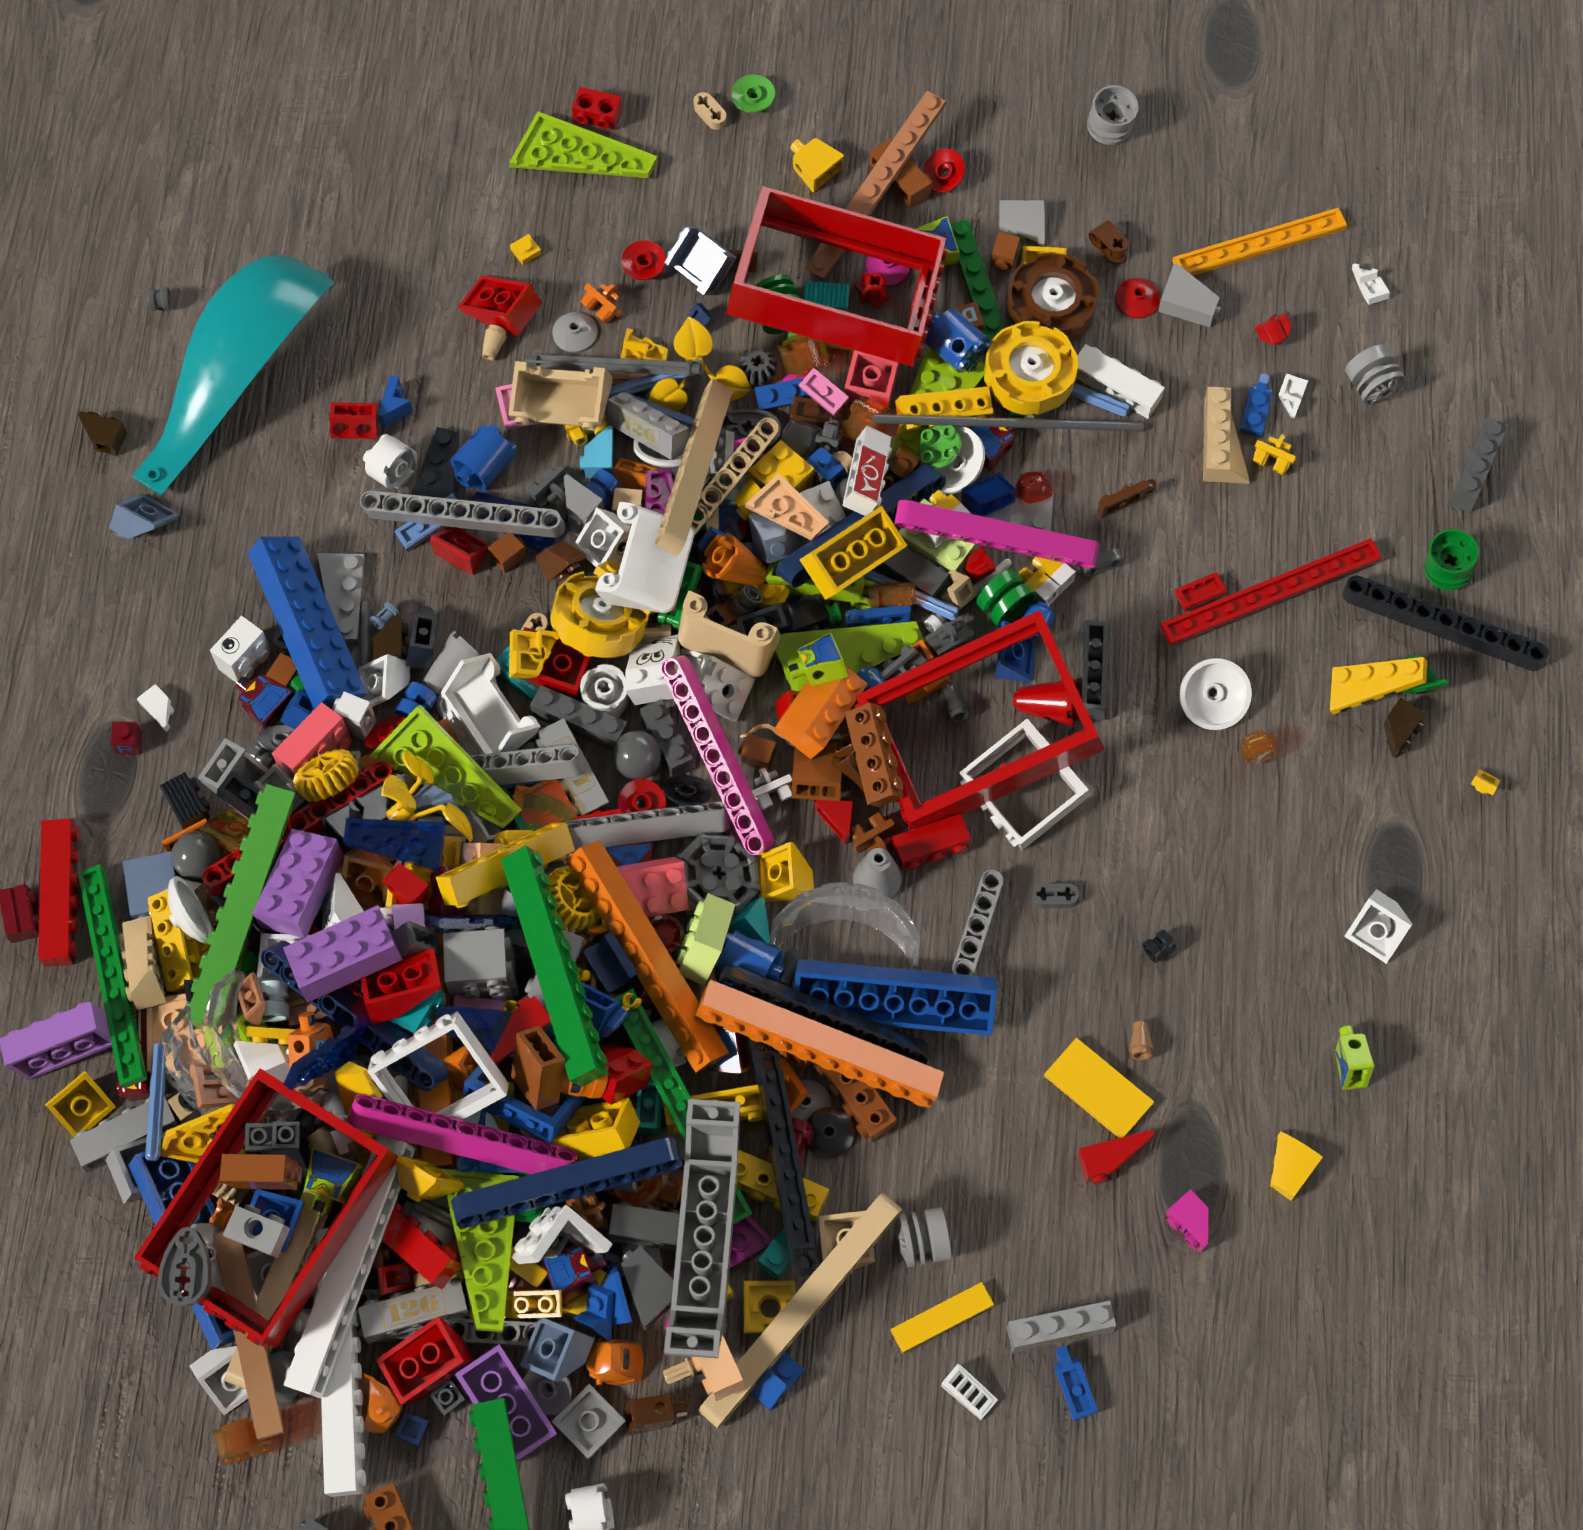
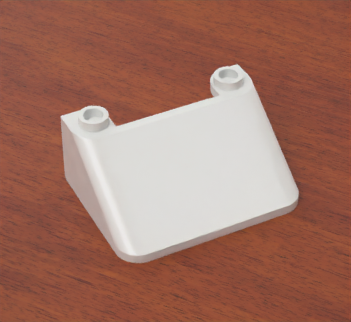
[595,502,694,613]
[436,653,541,756]

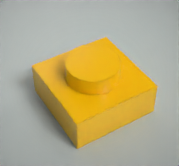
[510,234,541,265]
[1471,769,1501,796]

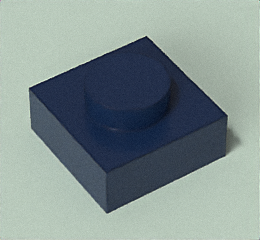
[684,303,715,329]
[394,1412,430,1447]

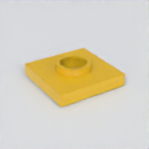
[744,1281,796,1334]

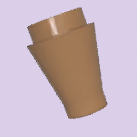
[1129,1021,1154,1060]

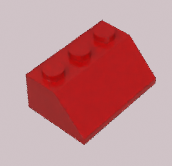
[376,1316,475,1405]

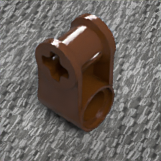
[1088,220,1128,264]

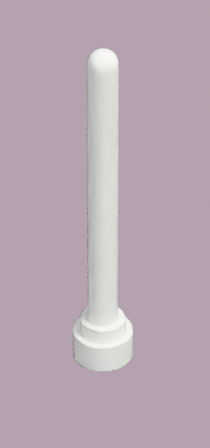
[924,559,1012,633]

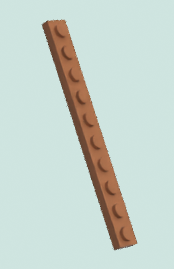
[805,91,946,281]

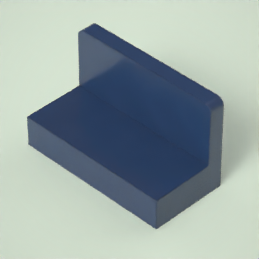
[582,931,638,994]

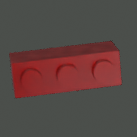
[891,813,971,871]

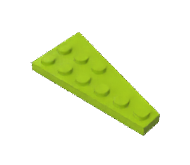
[509,111,658,178]
[887,347,985,461]
[775,621,925,691]
[370,705,522,828]
[441,1169,519,1332]

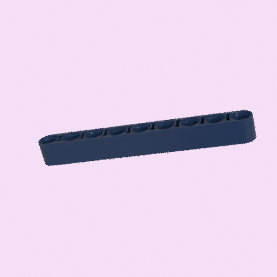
[776,464,946,588]
[260,940,449,1091]
[451,1138,682,1228]

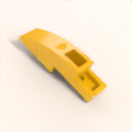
[469,1289,562,1319]

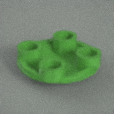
[919,425,962,468]

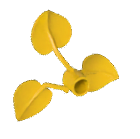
[648,317,751,412]
[381,751,473,843]

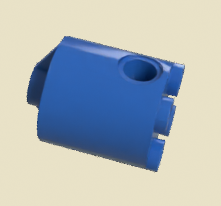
[925,308,991,373]
[450,424,518,491]
[713,930,785,992]

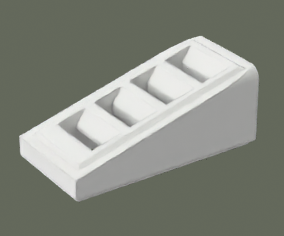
[941,1364,998,1420]

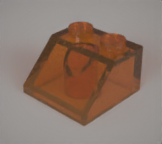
[342,845,393,909]

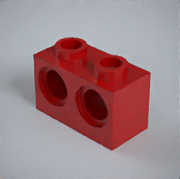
[572,86,623,130]
[329,402,378,439]

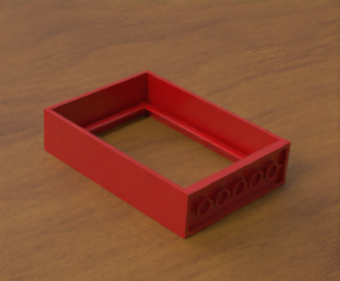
[726,186,948,366]
[854,610,1105,830]
[134,1068,398,1348]

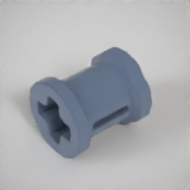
[369,602,400,631]

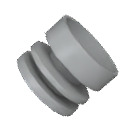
[1087,85,1138,145]
[1345,344,1407,405]
[897,1207,951,1268]

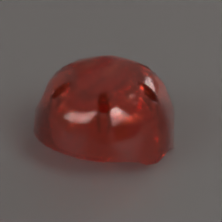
[1015,471,1053,504]
[650,914,684,954]

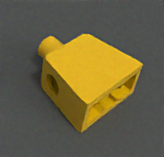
[790,138,844,193]

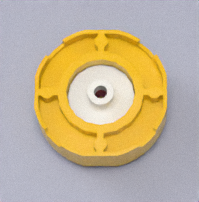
[984,321,1078,415]
[550,572,649,658]

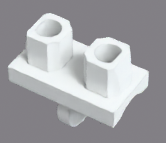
[752,768,792,811]

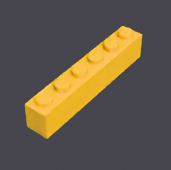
[436,823,575,908]

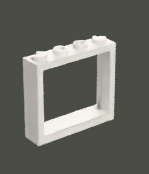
[959,719,1090,850]
[367,1011,509,1120]

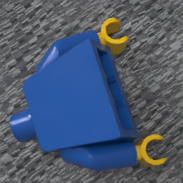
[577,967,641,1038]

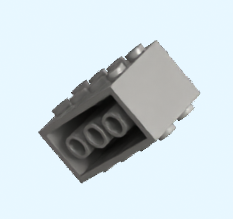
[443,926,519,1004]

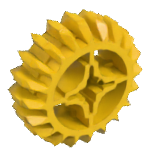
[293,749,359,802]
[548,865,601,932]

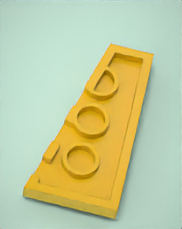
[1330,657,1427,715]

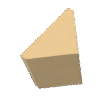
[819,1211,875,1269]

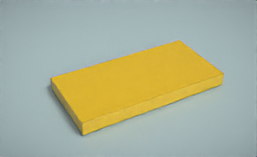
[1044,1038,1154,1138]

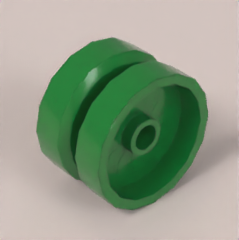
[976,568,1037,628]

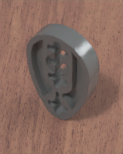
[721,409,781,453]
[158,1227,212,1307]

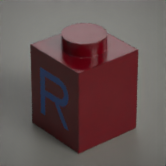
[110,722,142,755]

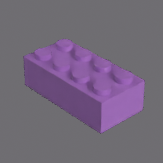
[252,829,344,938]
[283,905,402,1002]
[0,1002,112,1080]
[455,1344,557,1461]

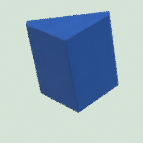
[995,621,1036,682]
[250,1189,305,1252]

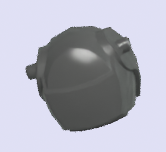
[781,420,822,460]

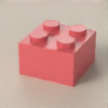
[844,350,899,411]

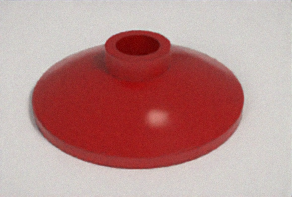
[923,149,965,193]
[621,240,666,280]
[1115,278,1160,319]
[364,716,405,750]
[618,779,666,814]

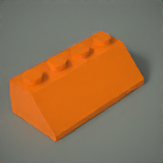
[774,668,868,759]

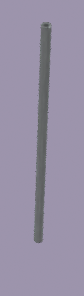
[872,414,1144,431]

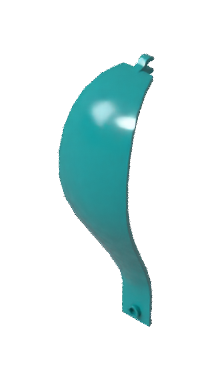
[132,254,335,496]

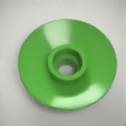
[731,74,775,113]

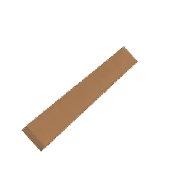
[213,1232,285,1440]

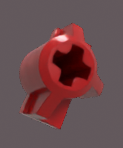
[855,272,888,310]
[1255,311,1292,345]
[965,546,996,583]

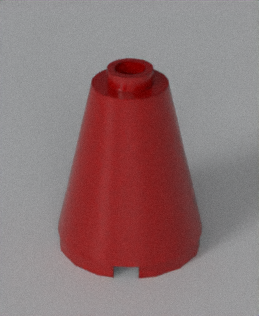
[1013,679,1080,726]

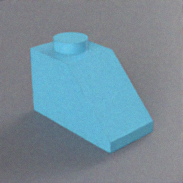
[580,426,614,478]

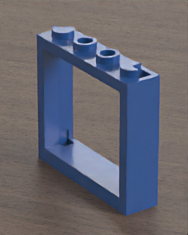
[462,1043,588,1144]

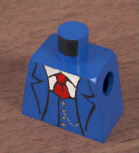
[806,448,846,490]

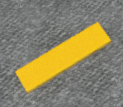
[890,1282,994,1354]

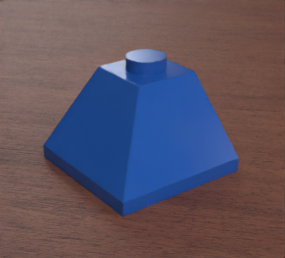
[600,1263,632,1324]

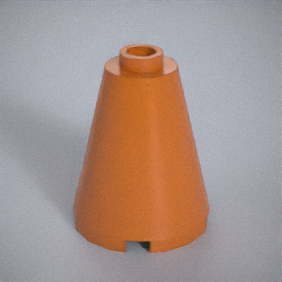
[702,533,768,586]

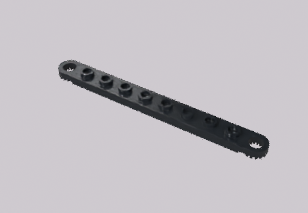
[750,1039,818,1277]

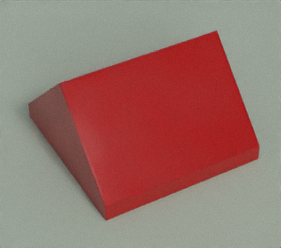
[430,527,490,575]

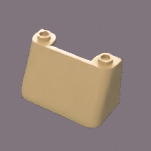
[508,361,613,431]
[678,591,781,677]

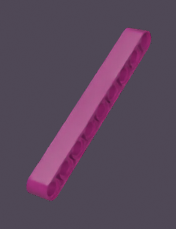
[894,500,1099,568]
[661,655,774,855]
[347,1094,577,1174]

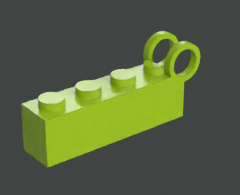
[766,560,878,610]

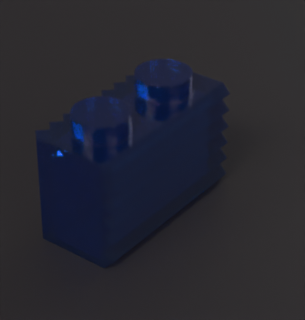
[961,472,1016,517]

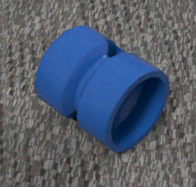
[584,469,621,508]
[394,682,437,718]

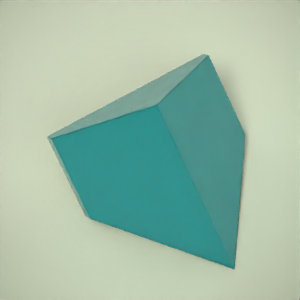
[727,897,771,945]

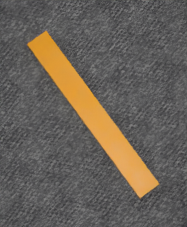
[1172,208,1348,276]

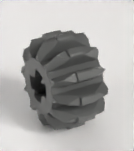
[739,347,777,386]

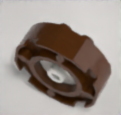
[1007,252,1099,342]

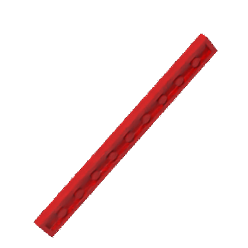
[1160,538,1382,647]

